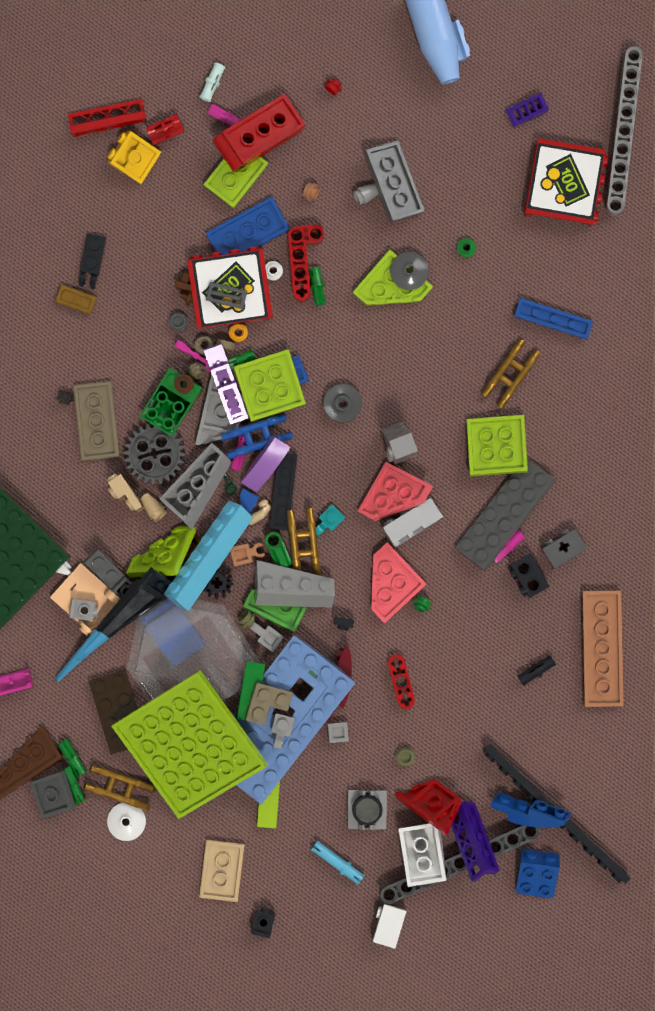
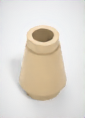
[140,493,167,522]

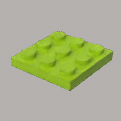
[234,349,306,422]
[467,415,528,477]

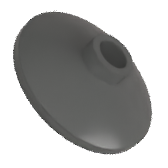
[390,252,429,290]
[324,384,362,422]

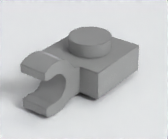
[250,622,284,652]
[271,713,295,749]

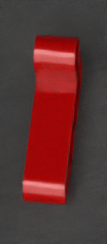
[288,225,324,303]

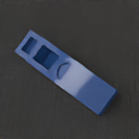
[491,792,572,828]

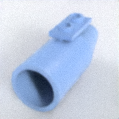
[405,0,470,85]

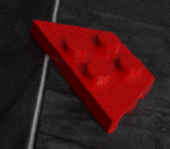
[395,779,462,835]

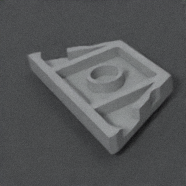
[195,374,245,446]

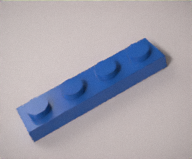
[514,298,593,340]

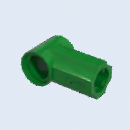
[265,532,293,567]

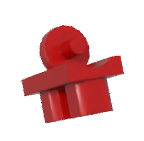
[146,114,185,146]

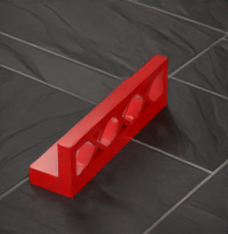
[68,99,147,137]

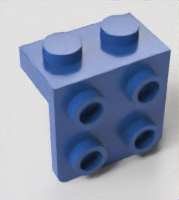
[516,849,560,898]

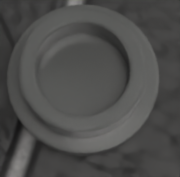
[169,312,188,332]

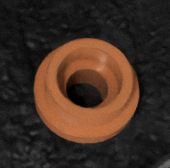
[303,183,320,201]

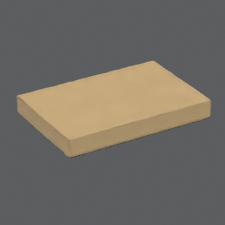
[199,839,245,902]

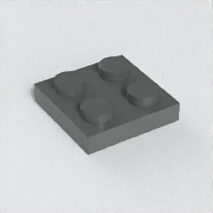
[30,771,76,819]

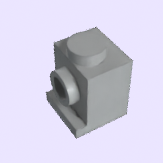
[69,598,99,621]

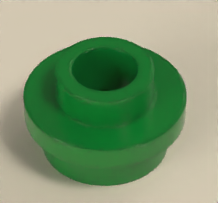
[457,238,476,258]
[412,596,431,613]

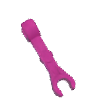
[175,340,211,373]

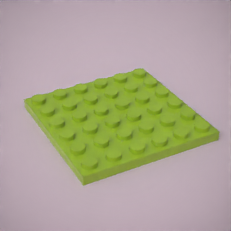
[111,670,268,819]

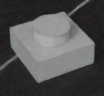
[328,722,349,743]

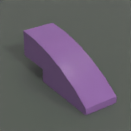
[240,435,291,492]

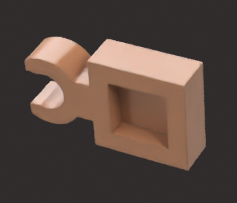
[230,543,265,567]

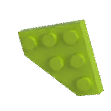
[352,250,433,306]
[126,526,196,578]

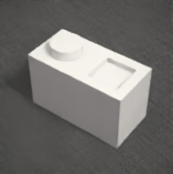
[373,903,406,949]

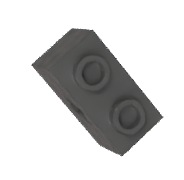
[541,528,587,569]

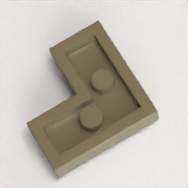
[244,682,293,725]

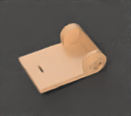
[50,563,120,636]

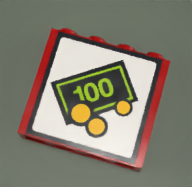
[524,138,608,227]
[187,246,273,329]

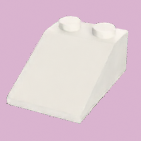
[399,824,447,887]

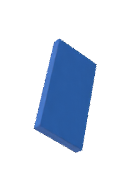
[206,196,290,255]

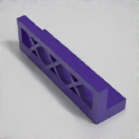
[451,802,500,882]

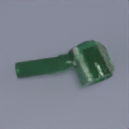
[223,473,237,496]

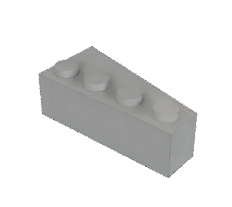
[381,422,418,465]
[160,443,232,529]
[255,560,335,608]

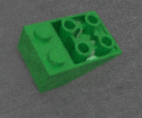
[139,368,204,437]

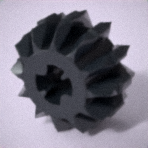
[203,567,234,600]

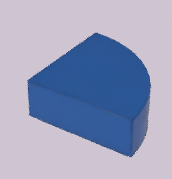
[240,488,259,514]

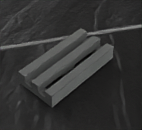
[206,282,247,309]

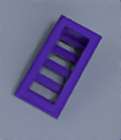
[506,93,549,128]

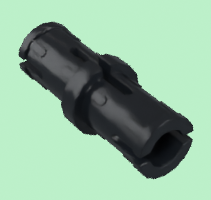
[517,655,556,686]

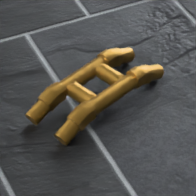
[481,339,541,409]
[287,508,321,576]
[83,764,156,811]

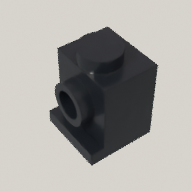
[251,907,275,938]

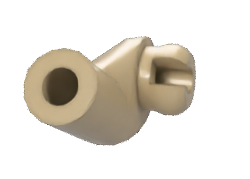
[249,499,271,525]

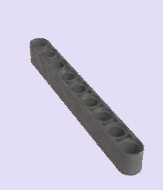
[380,825,539,904]

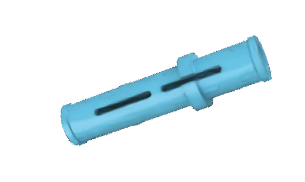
[311,841,365,885]

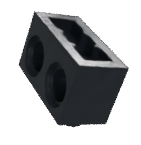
[509,553,550,599]

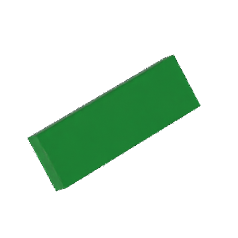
[236,661,265,720]

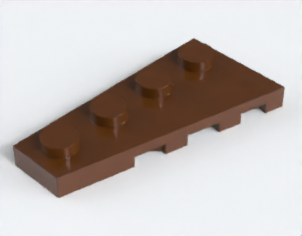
[0,726,63,800]

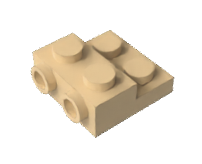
[107,474,144,513]

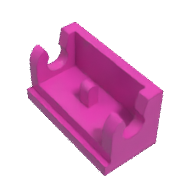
[0,669,34,696]

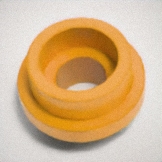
[229,323,248,342]

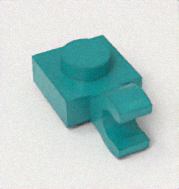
[316,505,345,537]

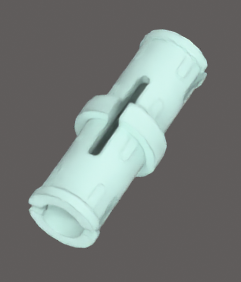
[199,62,225,102]

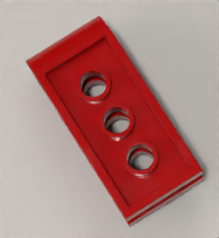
[212,94,306,173]

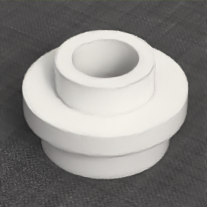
[265,261,283,281]

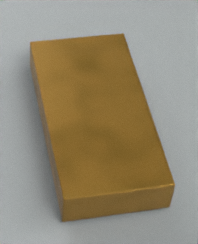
[55,284,97,315]

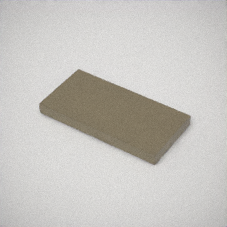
[73,381,120,461]

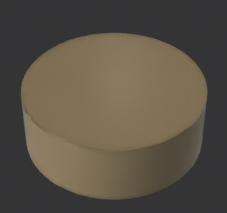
[216,339,235,351]

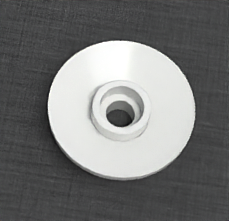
[107,803,146,841]

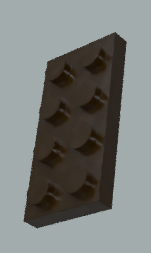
[88,669,137,754]

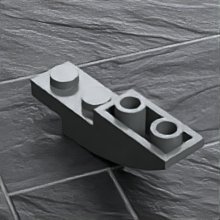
[83,548,133,598]

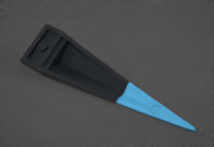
[55,567,173,682]

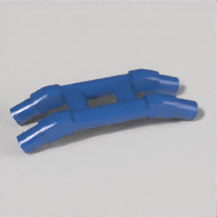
[221,414,293,459]

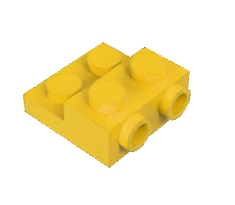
[107,131,161,184]

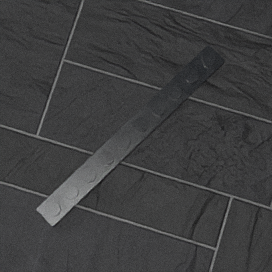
[484,744,631,884]

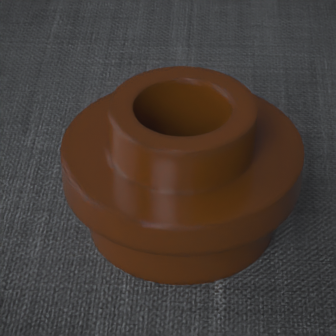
[174,375,194,394]

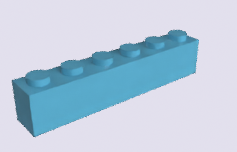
[164,501,253,611]

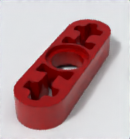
[388,654,415,709]

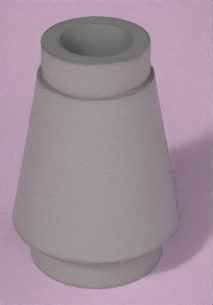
[353,183,379,205]

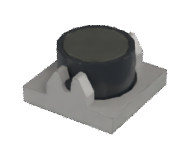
[348,790,387,830]

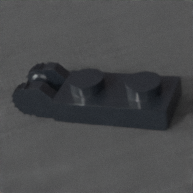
[79,234,106,289]

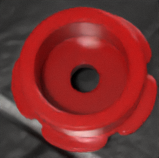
[324,78,342,96]

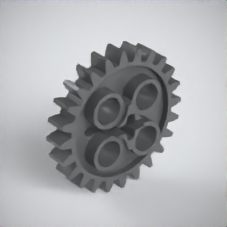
[123,424,186,485]

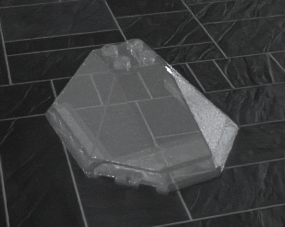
[127,598,261,701]

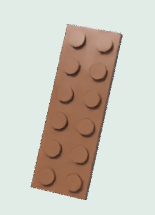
[582,591,623,707]

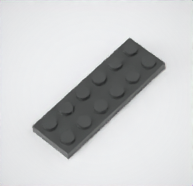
[455,459,556,571]

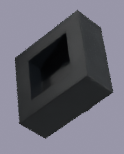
[334,617,354,631]

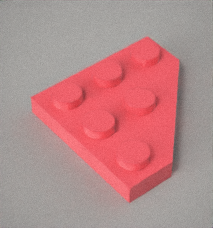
[357,462,433,521]
[371,542,426,624]

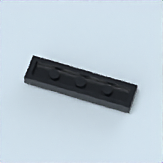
[270,453,298,531]

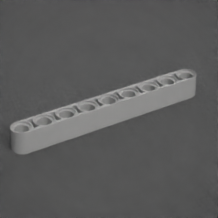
[605,46,642,216]

